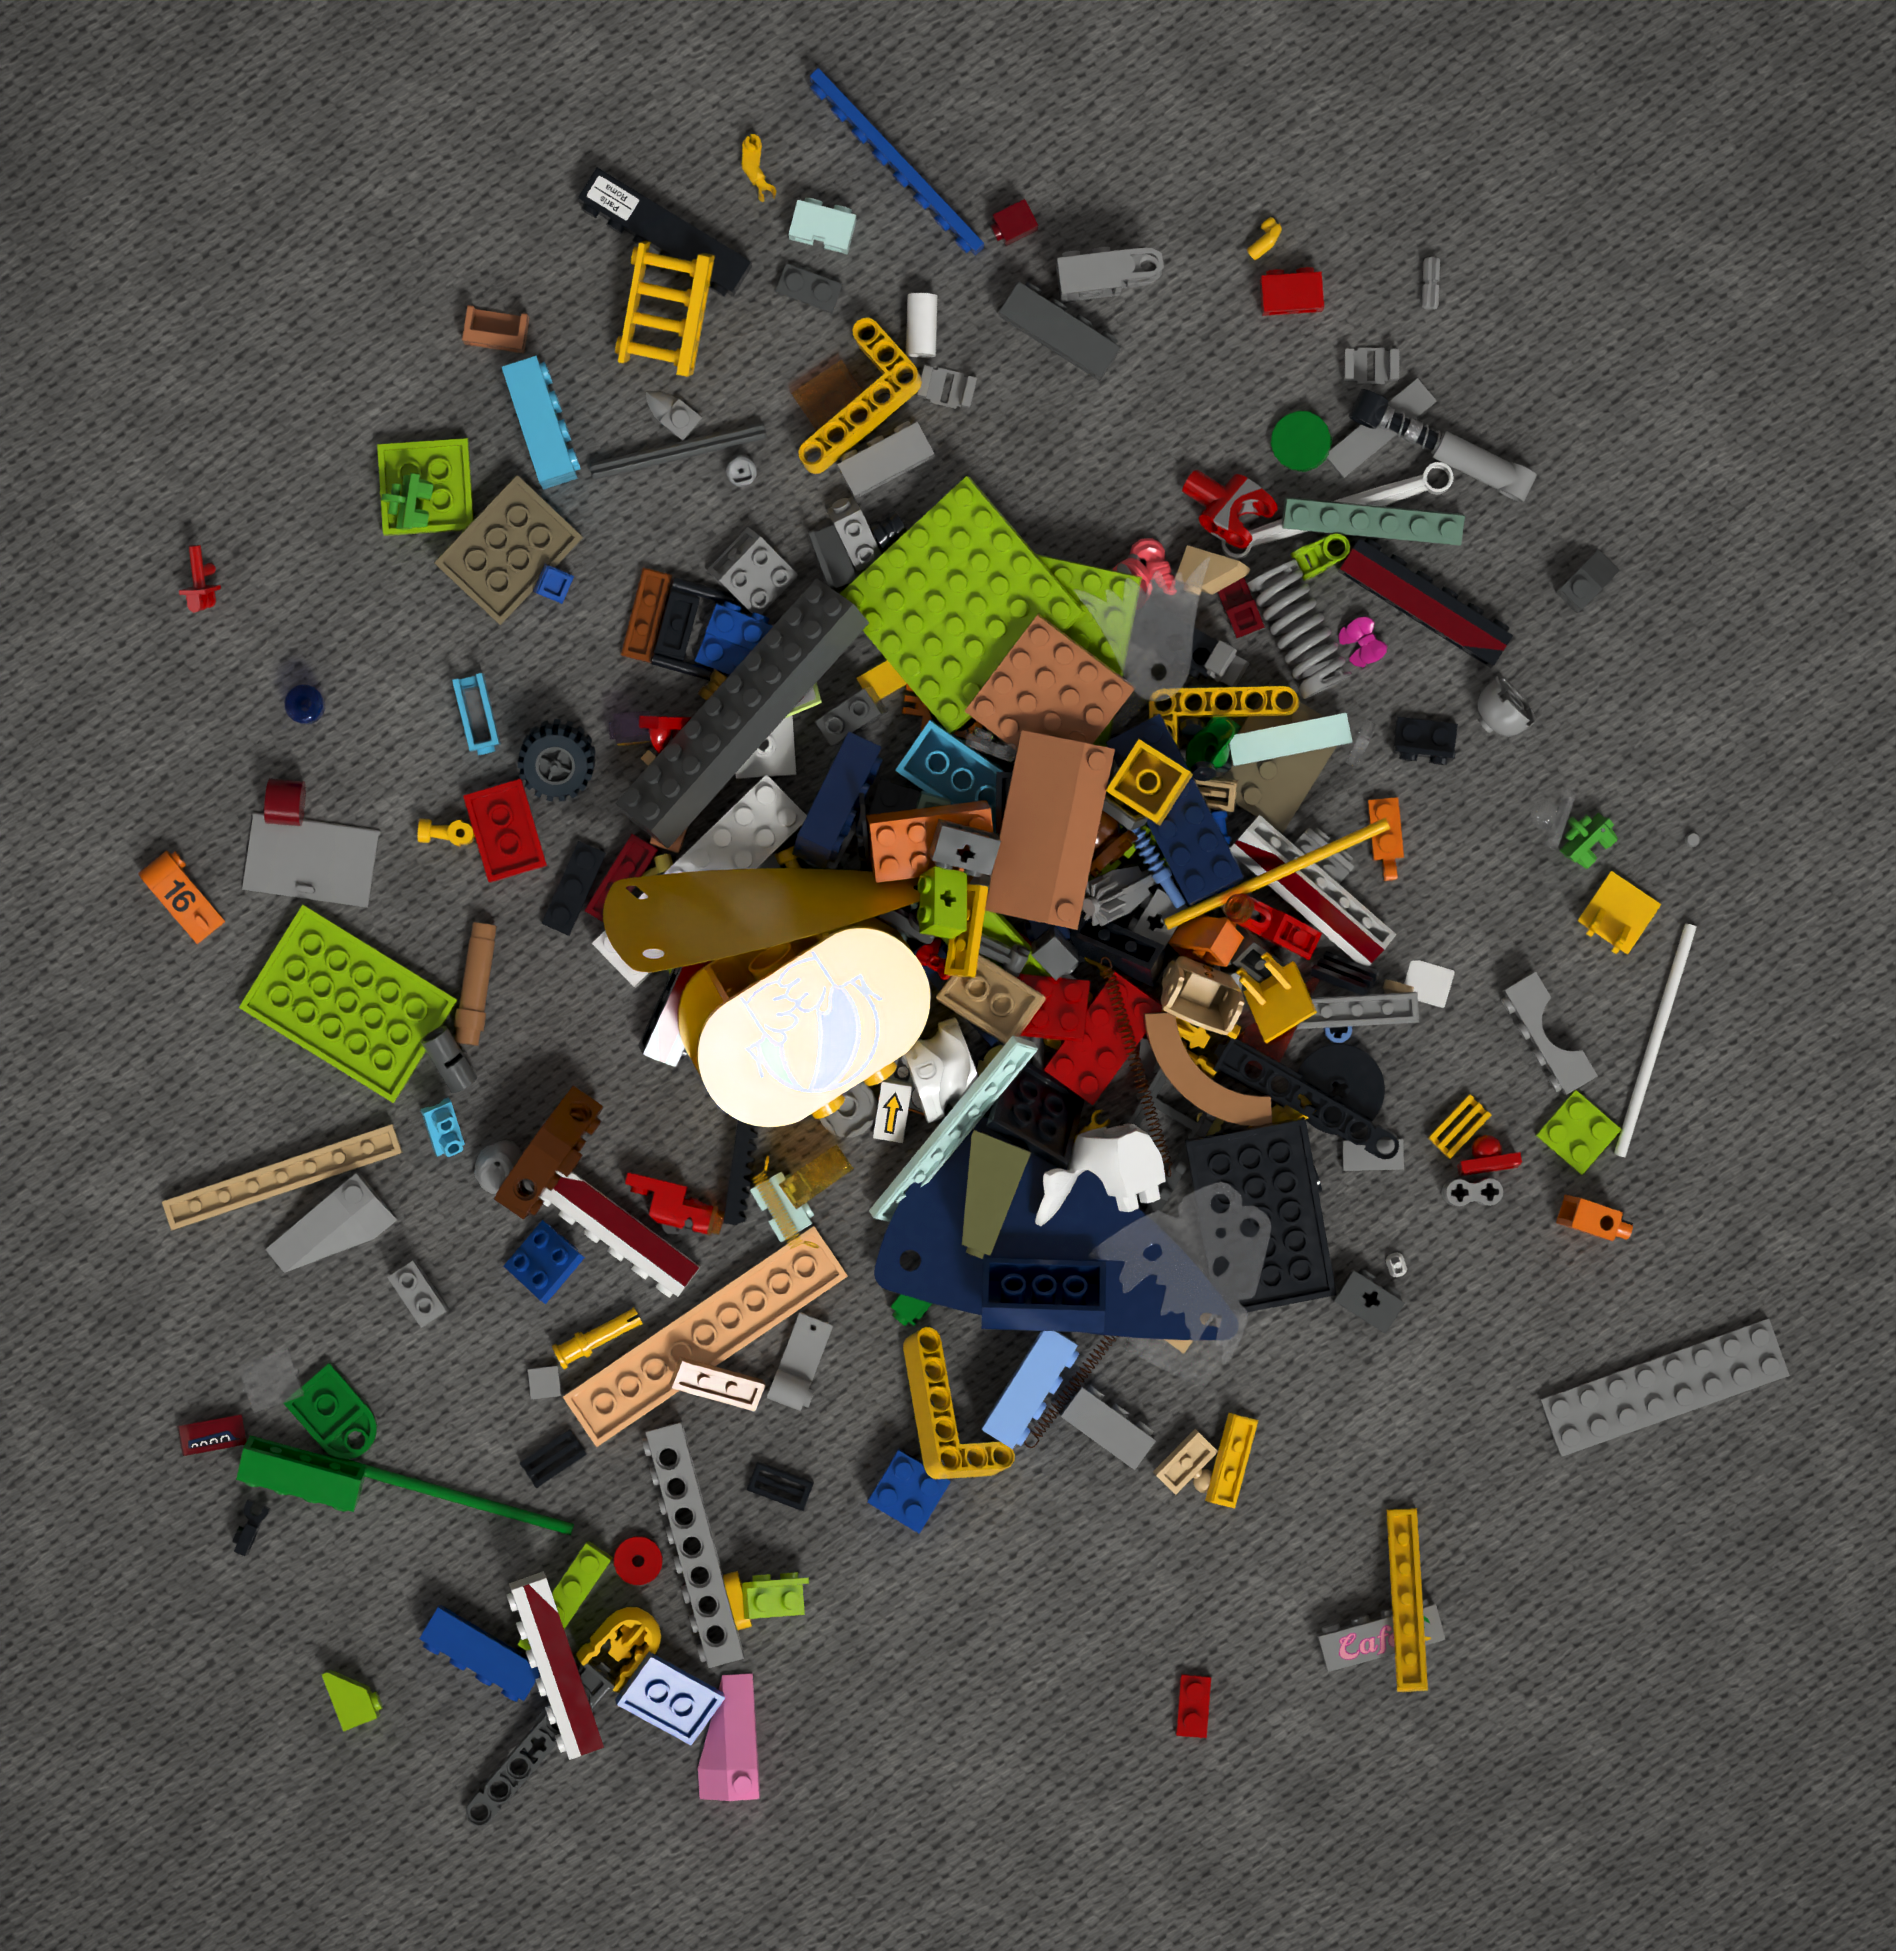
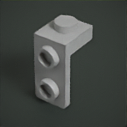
[826,496,882,571]

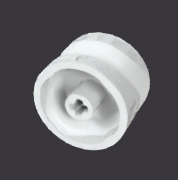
[903,1017,978,1123]

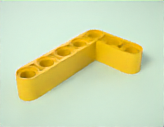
[798,318,922,474]
[1149,686,1299,748]
[903,1327,1015,1479]

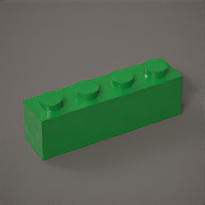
[236,1435,367,1512]

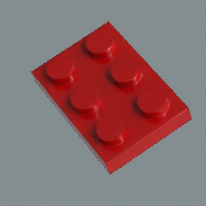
[463,779,547,883]
[1014,974,1090,1042]

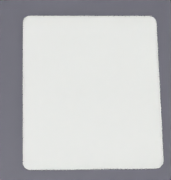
[1404,960,1455,1008]

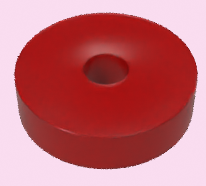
[614,1536,663,1585]

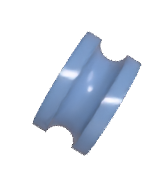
[1324,1027,1352,1043]

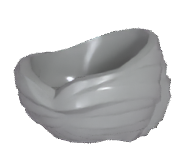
[474,1139,523,1194]

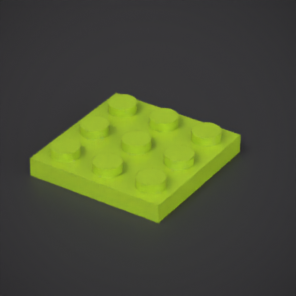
[377,438,474,536]

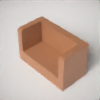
[462,305,530,354]

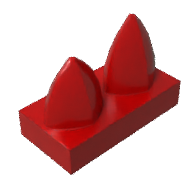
[639,716,692,753]

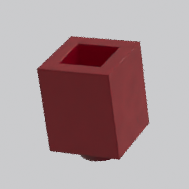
[990,199,1039,246]

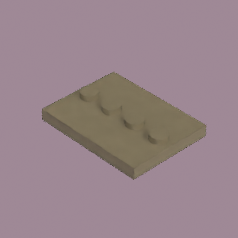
[433,474,583,625]
[1206,683,1337,834]

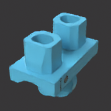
[421,1098,465,1157]

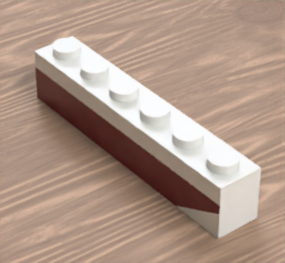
[1230,815,1397,967]
[532,1171,700,1298]
[506,1571,604,1760]

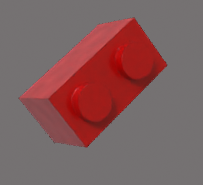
[1260,267,1324,316]

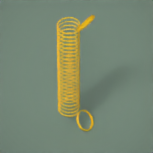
[752,1156,819,1249]

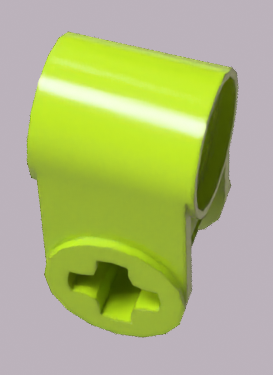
[1290,533,1350,581]

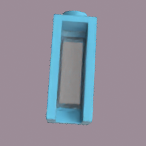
[452,673,501,756]

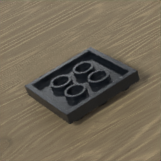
[987,1062,1084,1169]

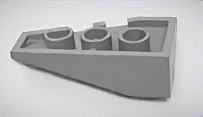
[265,1173,398,1273]

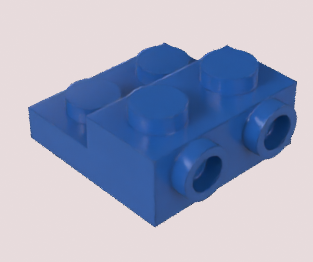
[695,601,773,675]

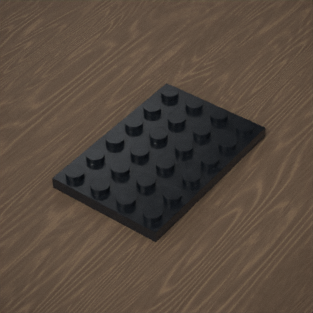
[1185,1117,1337,1318]

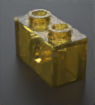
[779,1144,854,1209]

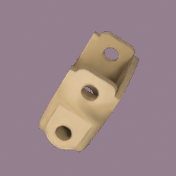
[1161,956,1245,1035]

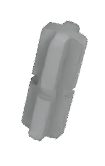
[1422,257,1440,310]

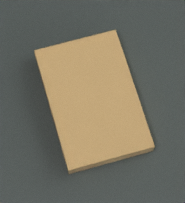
[936,954,1046,1044]

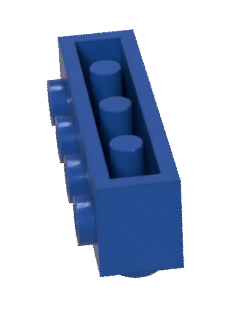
[419,1605,540,1702]

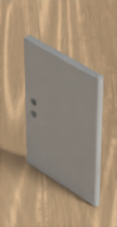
[242,812,381,908]

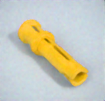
[552,1307,643,1370]

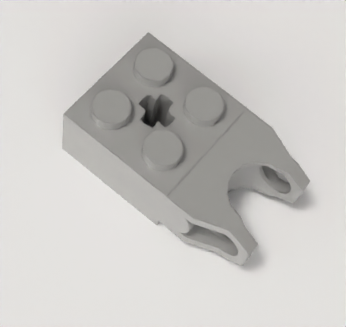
[1056,247,1164,303]

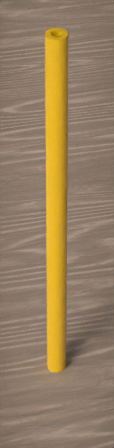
[1163,818,1390,930]

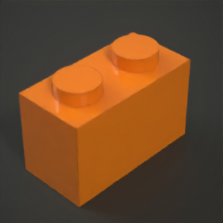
[1168,914,1244,967]

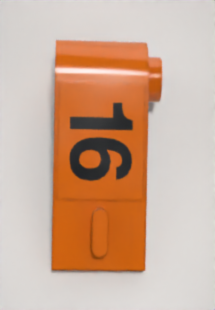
[138,850,225,944]

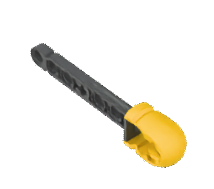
[466,1607,661,1826]

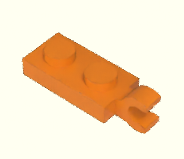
[1367,797,1404,881]

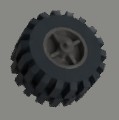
[518,719,596,802]

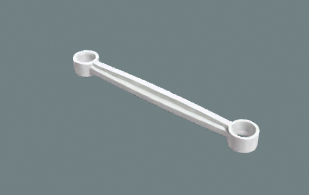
[1221,462,1453,560]

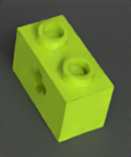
[917,866,967,939]

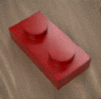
[1176,1674,1211,1738]

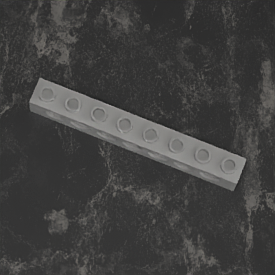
[642,1421,745,1668]

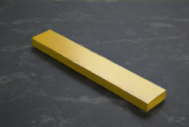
[1386,1508,1428,1692]

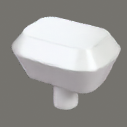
[1386,1252,1407,1277]

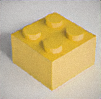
[1106,739,1193,826]

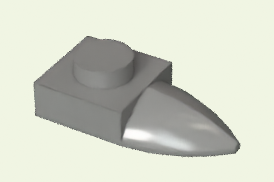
[646,391,702,441]

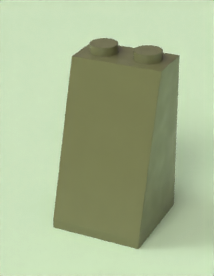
[962,1130,1031,1259]

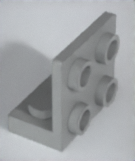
[706,527,798,615]

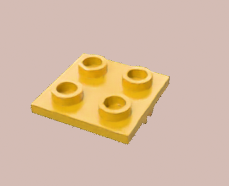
[1577,871,1662,955]
[1236,952,1317,1043]

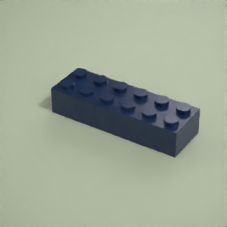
[1106,714,1245,906]

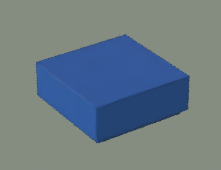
[533,564,574,604]

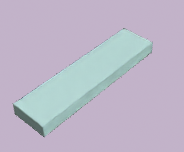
[1229,713,1352,767]

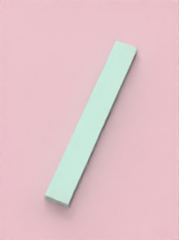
[869,1035,1038,1222]

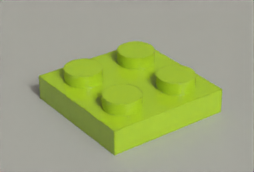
[1535,1090,1622,1175]

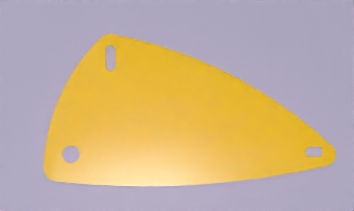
[603,868,920,973]

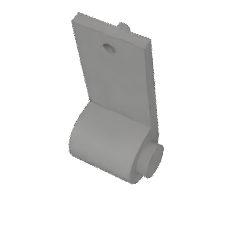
[767,1312,834,1411]

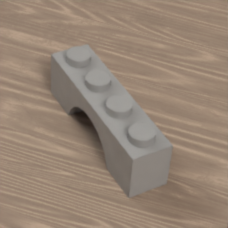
[1501,972,1598,1095]

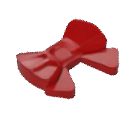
[916,939,951,980]

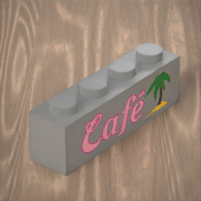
[1316,1599,1446,1672]

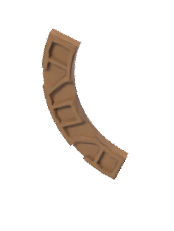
[1144,1012,1272,1127]

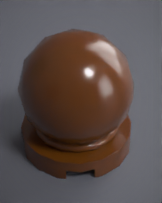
[1089,810,1139,879]

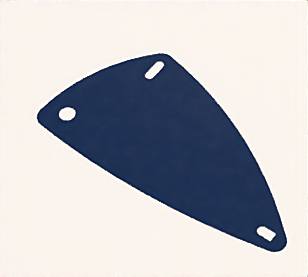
[874,1117,1239,1340]

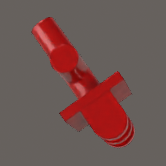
[179,545,221,613]

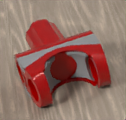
[1182,469,1278,548]

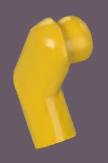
[1247,217,1282,261]

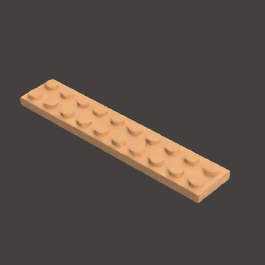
[563,1226,848,1447]

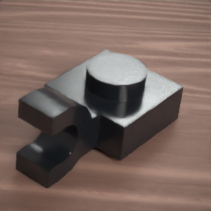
[232,1499,271,1556]

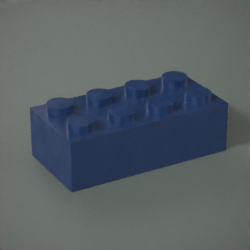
[792,731,883,869]
[981,1258,1106,1333]

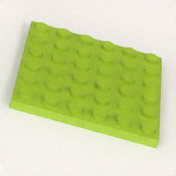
[840,476,1086,734]

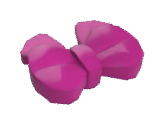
[1339,616,1388,667]

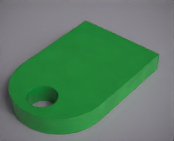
[283,1363,377,1459]

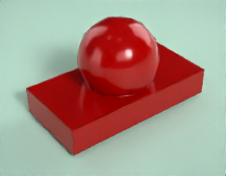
[1457,1135,1522,1176]

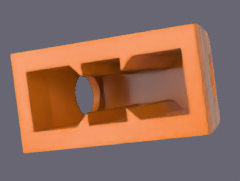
[1556,1194,1633,1241]

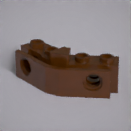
[494,1086,603,1220]

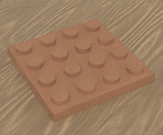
[965,613,1136,751]

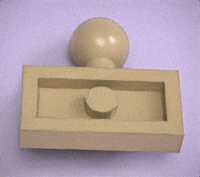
[1153,1429,1218,1495]

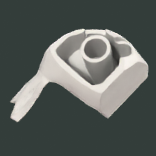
[1035,1124,1166,1226]

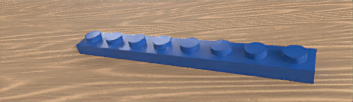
[810,68,984,256]

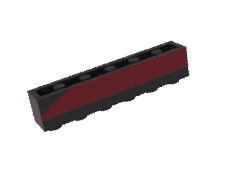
[1338,538,1513,668]
[638,960,714,1067]

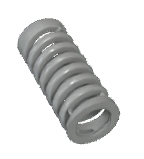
[1247,560,1352,699]

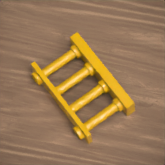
[615,241,715,377]

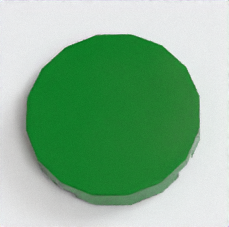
[1271,411,1332,472]

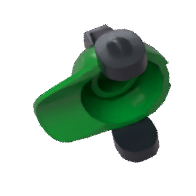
[1180,718,1235,781]

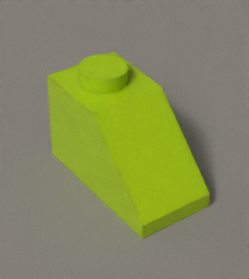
[321,1669,383,1732]

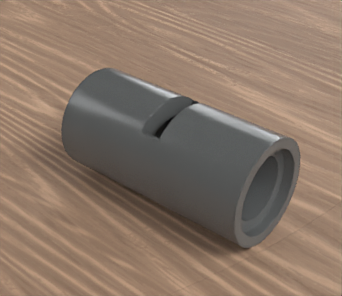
[420,1026,477,1093]

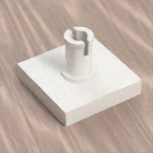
[736,715,796,779]

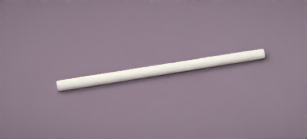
[1614,923,1697,1157]

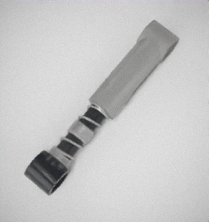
[1349,389,1537,503]

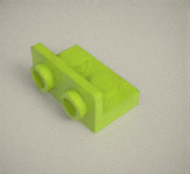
[742,1572,809,1620]

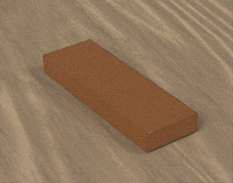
[621,568,673,663]

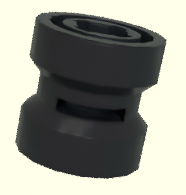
[869,511,907,551]

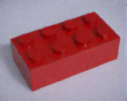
[1044,971,1163,1105]

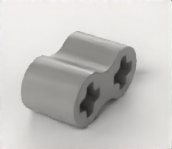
[1441,1178,1503,1206]

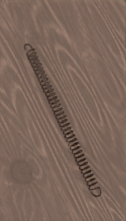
[1101,957,1172,1177]
[1024,1335,1119,1448]

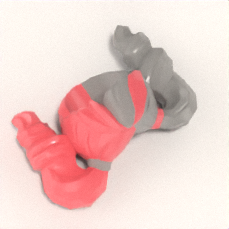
[1109,538,1177,610]

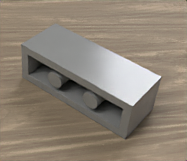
[837,421,935,499]
[1060,1385,1156,1470]

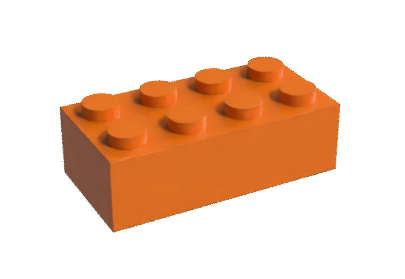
[866,800,993,883]

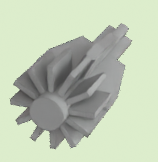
[1082,866,1156,926]

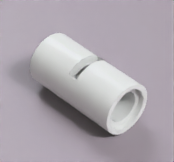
[906,293,938,358]

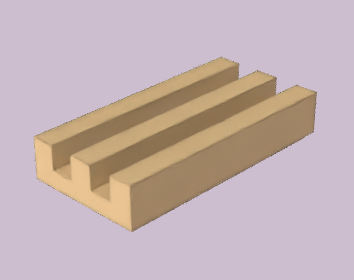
[1195,777,1238,812]

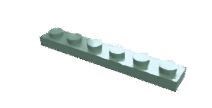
[1281,497,1465,545]

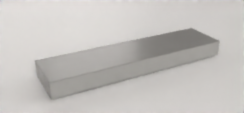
[1327,378,1437,479]
[1297,992,1419,1029]

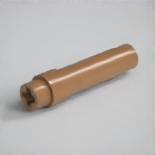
[454,922,497,1046]

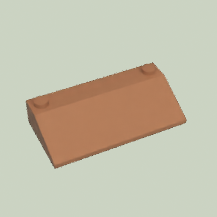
[985,730,1115,930]

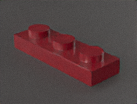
[585,834,658,923]

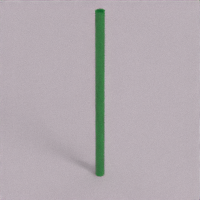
[340,1459,574,1535]

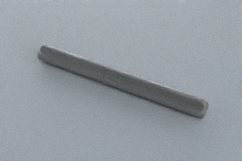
[590,422,767,479]

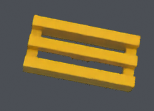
[1427,1094,1492,1159]

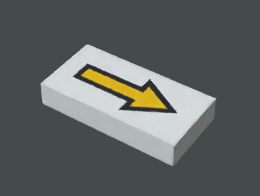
[873,1079,913,1143]

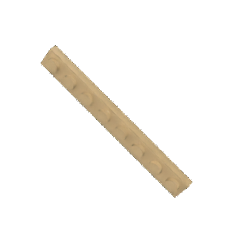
[162,1124,403,1231]

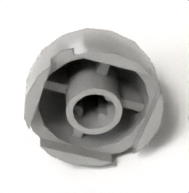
[1478,676,1536,737]

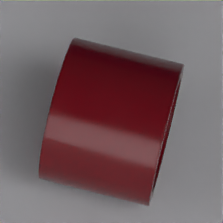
[264,778,306,826]

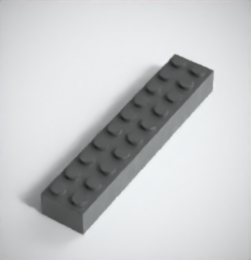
[615,578,869,849]

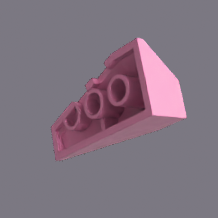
[698,1673,760,1801]

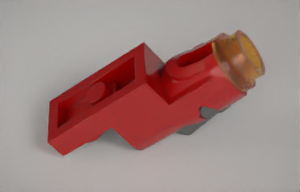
[1225,893,1322,961]
[625,1172,725,1236]

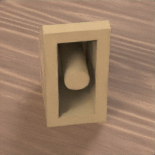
[1175,545,1250,596]

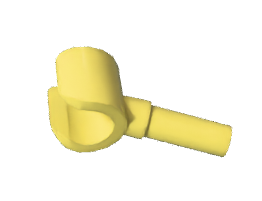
[642,854,673,877]

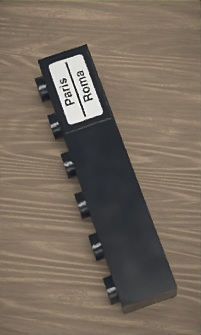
[578,167,752,297]

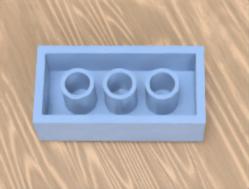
[981,1331,1079,1449]

